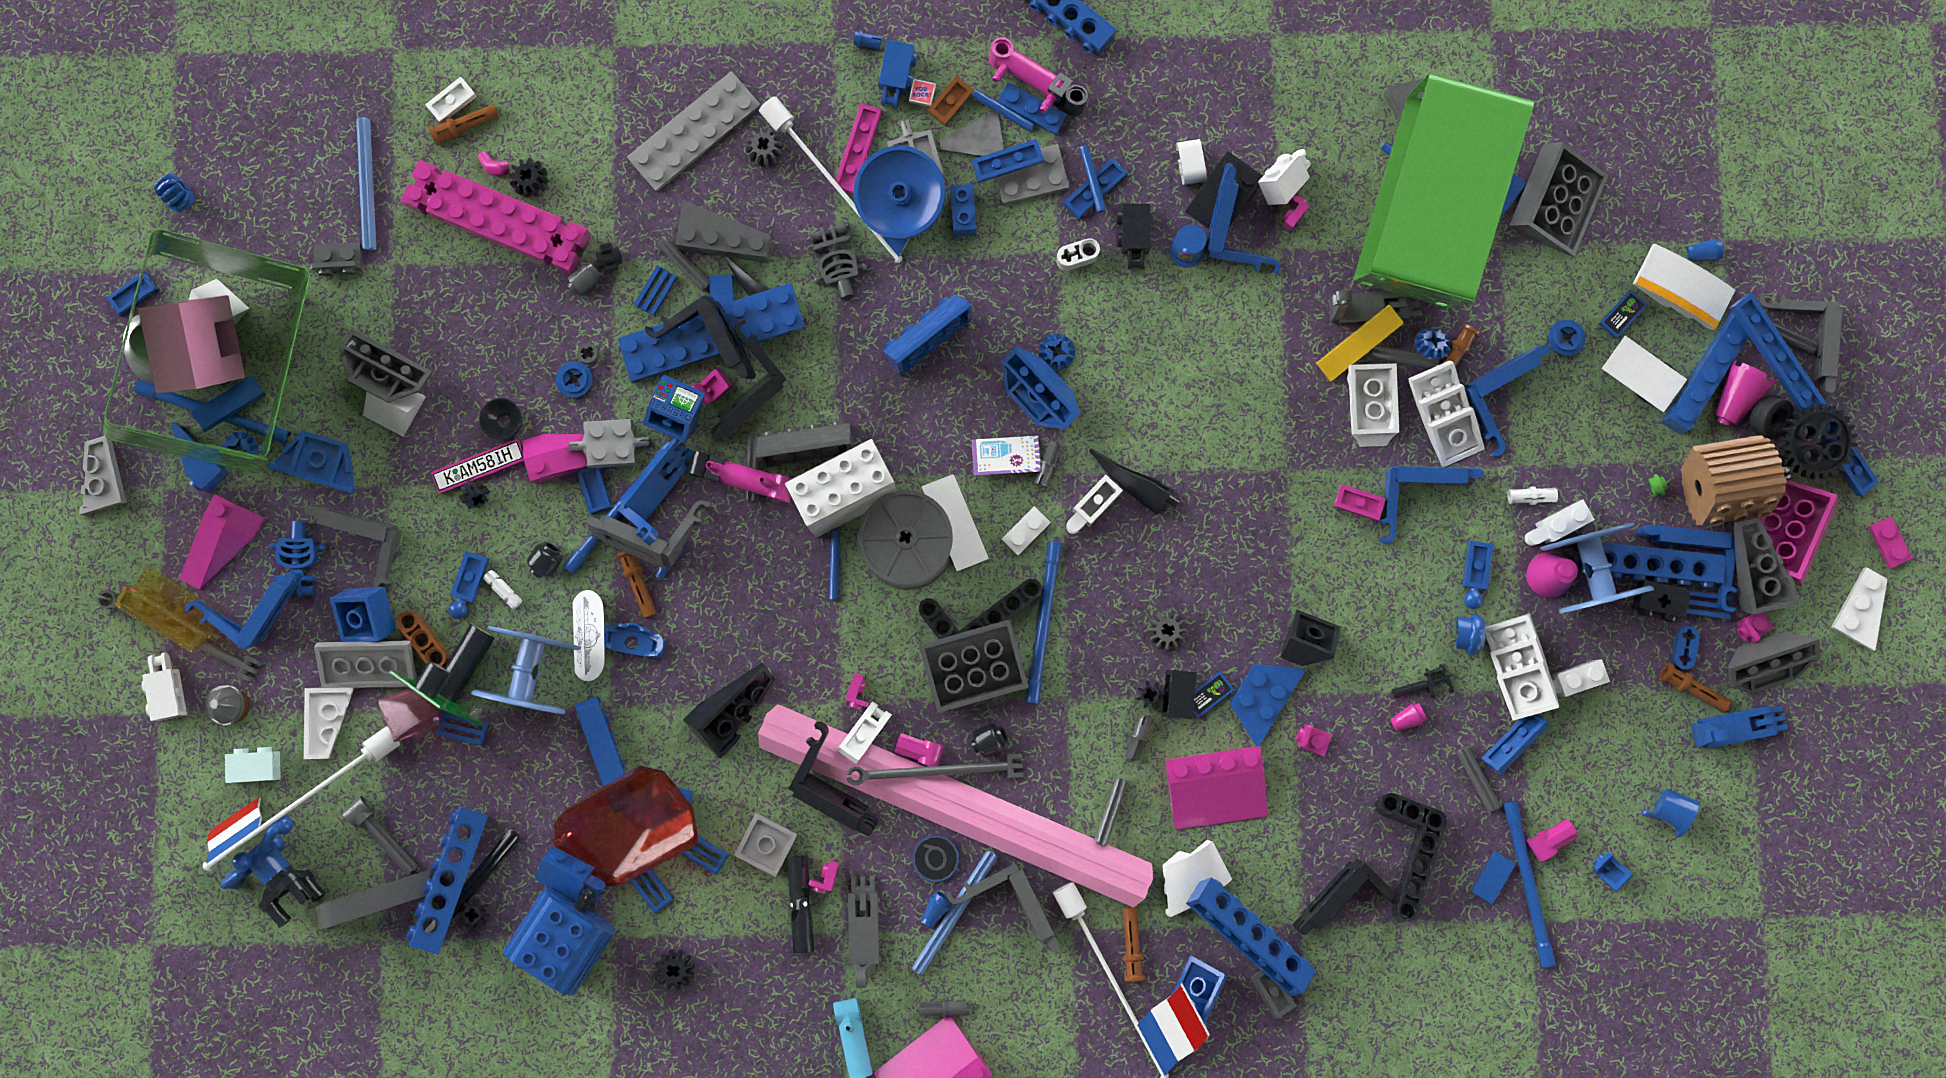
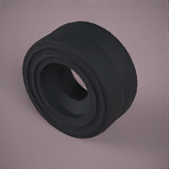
[1749,395,1794,439]

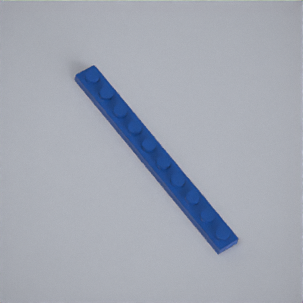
[1730,293,1879,496]

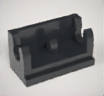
[1161,670,1197,719]

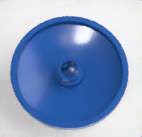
[853,145,946,239]

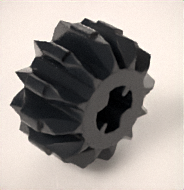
[508,158,549,198]
[654,949,695,990]

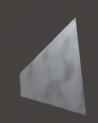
[940,111,1004,156]

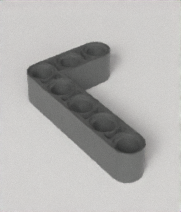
[313,869,435,931]

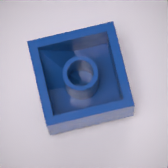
[330,587,396,642]

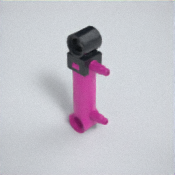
[989,37,1088,116]
[686,451,792,503]

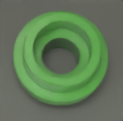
[1648,474,1668,496]

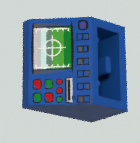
[643,375,706,443]

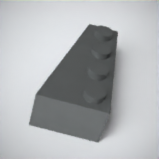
[676,200,773,263]

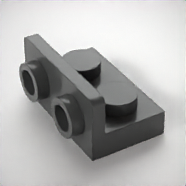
[310,242,362,276]

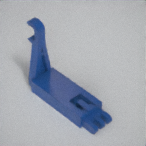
[1206,163,1280,275]
[1465,345,1550,456]
[617,438,693,546]
[1379,466,1484,543]
[1636,525,1738,613]
[185,569,303,650]
[1691,706,1788,748]

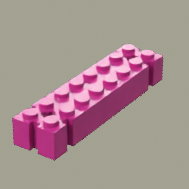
[400,159,592,275]

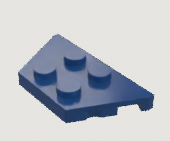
[267,430,355,494]
[1229,664,1305,746]

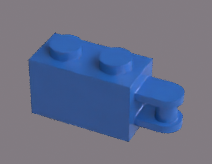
[878,40,918,109]
[535,846,605,901]

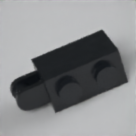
[1117,204,1150,270]

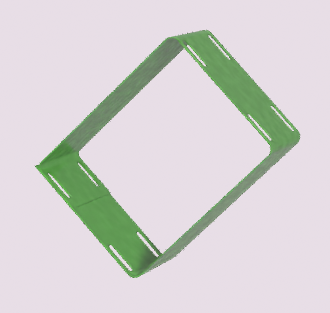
[1353,73,1534,308]
[103,229,310,474]

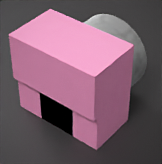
[123,295,245,393]

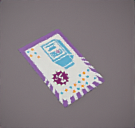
[972,436,1041,475]

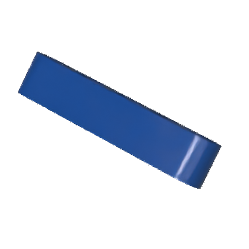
[575,696,637,812]

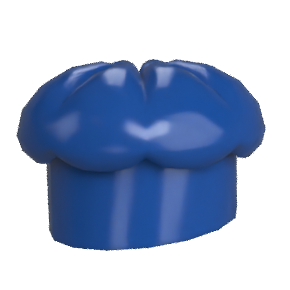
[1456,614,1486,656]

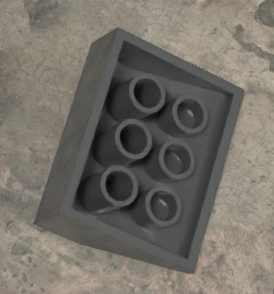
[1509,142,1608,257]
[756,420,854,467]
[919,619,1029,713]

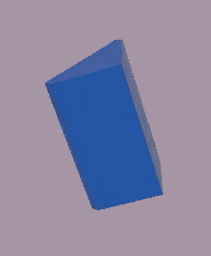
[1173,955,1228,1025]

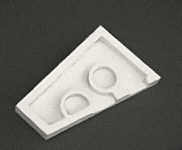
[1831,567,1887,651]
[304,688,354,759]

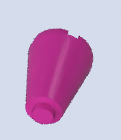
[1714,360,1776,427]
[1526,552,1578,598]

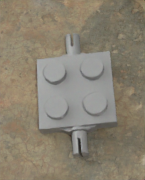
[887,119,943,175]
[568,419,649,468]

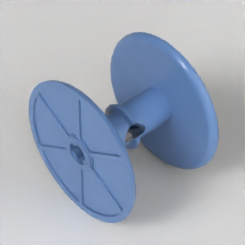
[1540,522,1654,614]
[471,625,581,714]

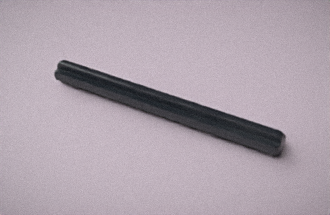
[425,829,520,932]

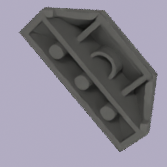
[338,329,433,403]
[1728,633,1820,694]

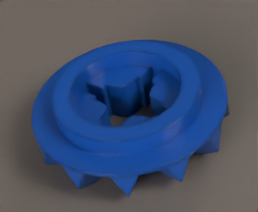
[1547,320,1585,357]
[1414,326,1452,360]
[1039,333,1075,370]
[556,361,593,398]
[221,432,259,456]

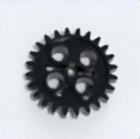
[1779,404,1858,480]

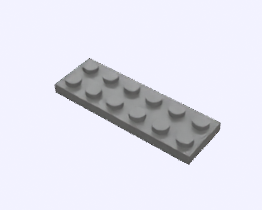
[627,71,761,192]

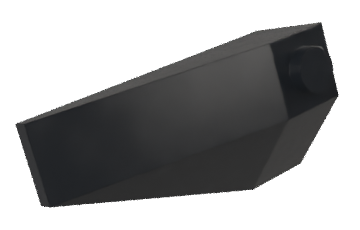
[683,663,775,759]

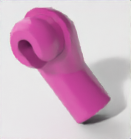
[477,151,510,176]

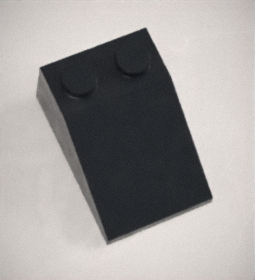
[1185,151,1263,229]

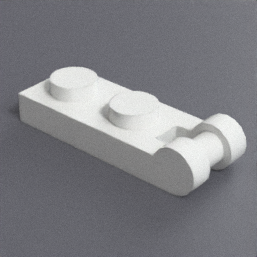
[837,702,892,764]

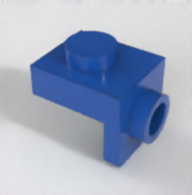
[1593,851,1633,893]

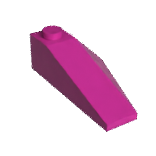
[523,434,587,484]
[179,495,265,590]

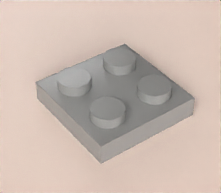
[734,813,798,877]

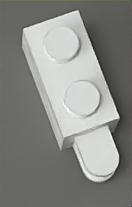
[1258,149,1311,205]
[1066,475,1123,534]
[1525,500,1595,546]
[142,652,187,721]
[1551,659,1610,697]

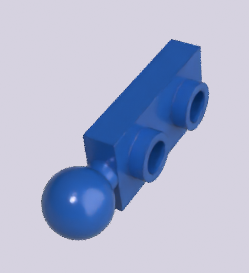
[1462,540,1493,609]
[448,551,490,619]

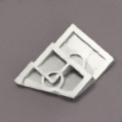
[1163,840,1232,917]

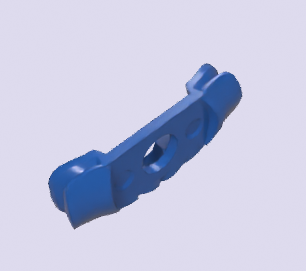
[604,622,665,658]

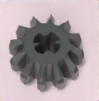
[745,127,784,167]
[1147,611,1187,651]

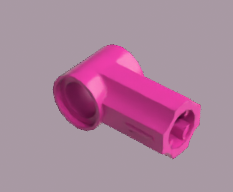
[895,733,945,766]
[1526,819,1578,862]

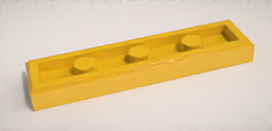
[1316,305,1404,381]

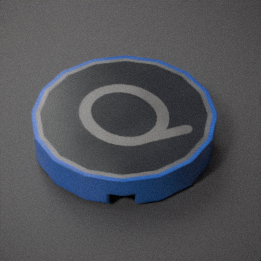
[912,835,959,882]

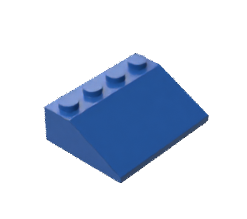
[882,294,972,376]

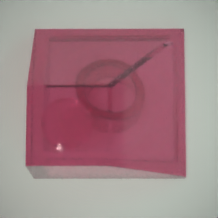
[377,688,440,742]

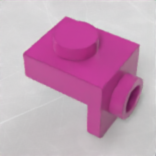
[692,368,733,405]

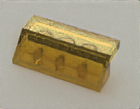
[113,566,227,653]

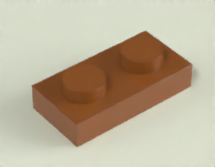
[927,75,974,126]

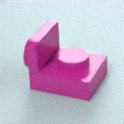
[1282,194,1309,232]
[1736,612,1775,643]
[845,673,869,710]
[1295,724,1332,756]
[808,860,841,894]

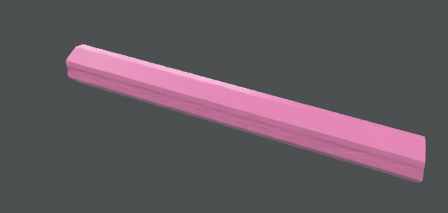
[758,704,1153,907]

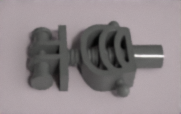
[809,222,867,299]

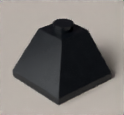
[1280,610,1340,666]

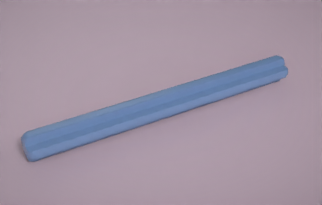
[356,117,376,251]
[912,850,997,975]

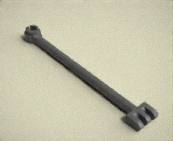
[97,591,263,683]
[846,754,1024,785]

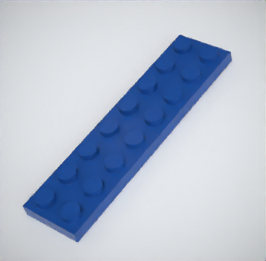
[618,283,805,383]

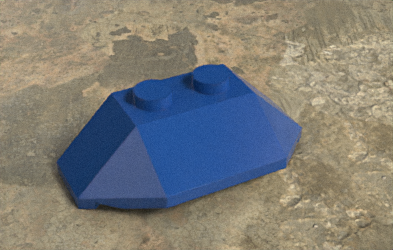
[1001,346,1080,430]

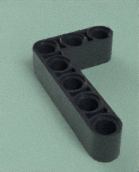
[918,579,1042,639]
[1375,793,1447,923]

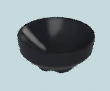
[479,398,523,440]

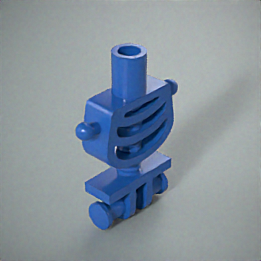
[269,521,326,598]

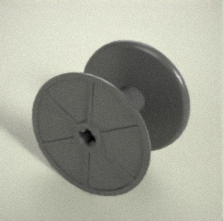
[858,490,953,590]

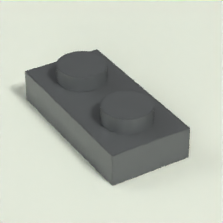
[1250,970,1296,1019]

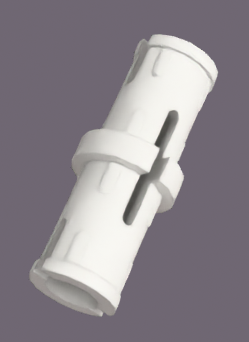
[1507,487,1558,505]

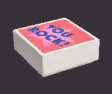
[909,79,936,107]

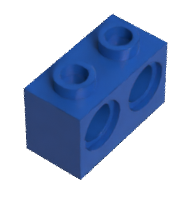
[950,184,976,237]

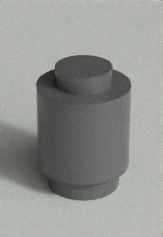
[567,262,602,295]

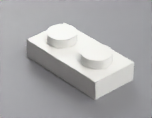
[425,77,477,124]
[1002,507,1051,555]

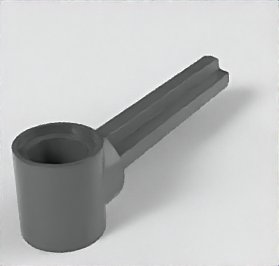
[342,796,418,875]

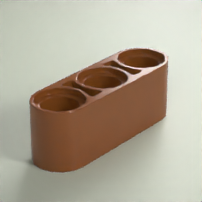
[397,611,451,668]

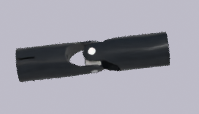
[787,855,814,953]

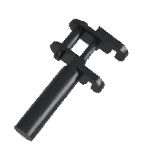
[1391,664,1454,699]

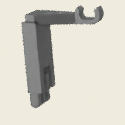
[1329,290,1422,325]
[1758,292,1843,397]
[586,501,711,569]
[304,505,402,588]
[946,864,1060,952]
[848,875,880,988]

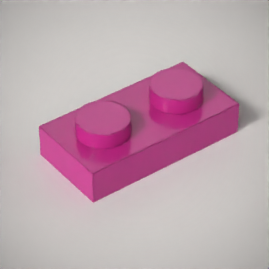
[1333,484,1386,521]
[1868,516,1913,569]

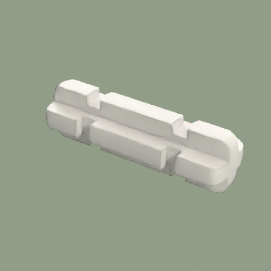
[483,570,522,609]

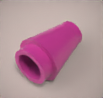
[1390,703,1427,732]

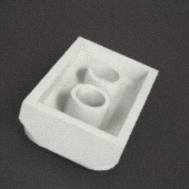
[1347,363,1399,447]

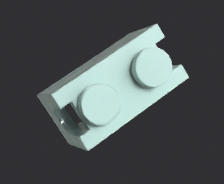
[225,747,281,783]

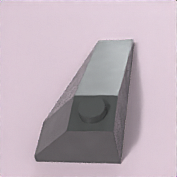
[1734,517,1799,614]

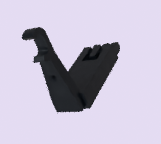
[645,295,756,380]
[711,319,787,440]
[788,721,878,836]
[1293,858,1410,935]

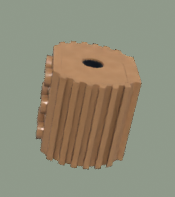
[1681,435,1791,526]

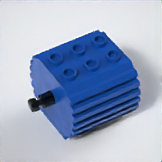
[503,887,615,995]

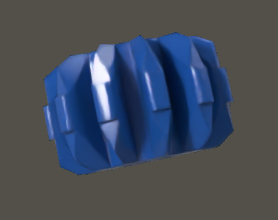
[154,173,195,213]

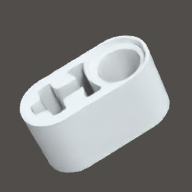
[1176,139,1207,185]
[1056,239,1100,271]

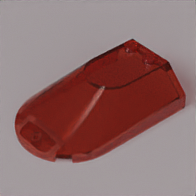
[553,765,698,886]

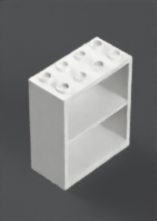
[785,439,897,538]

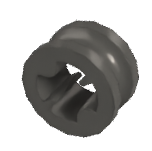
[577,343,599,365]

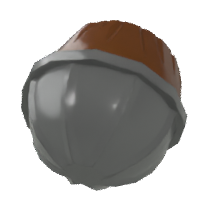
[205,685,250,726]

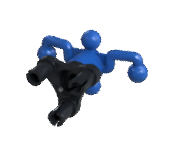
[220,816,326,928]

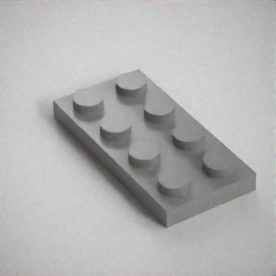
[314,641,417,688]

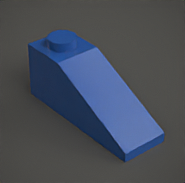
[171,422,230,493]

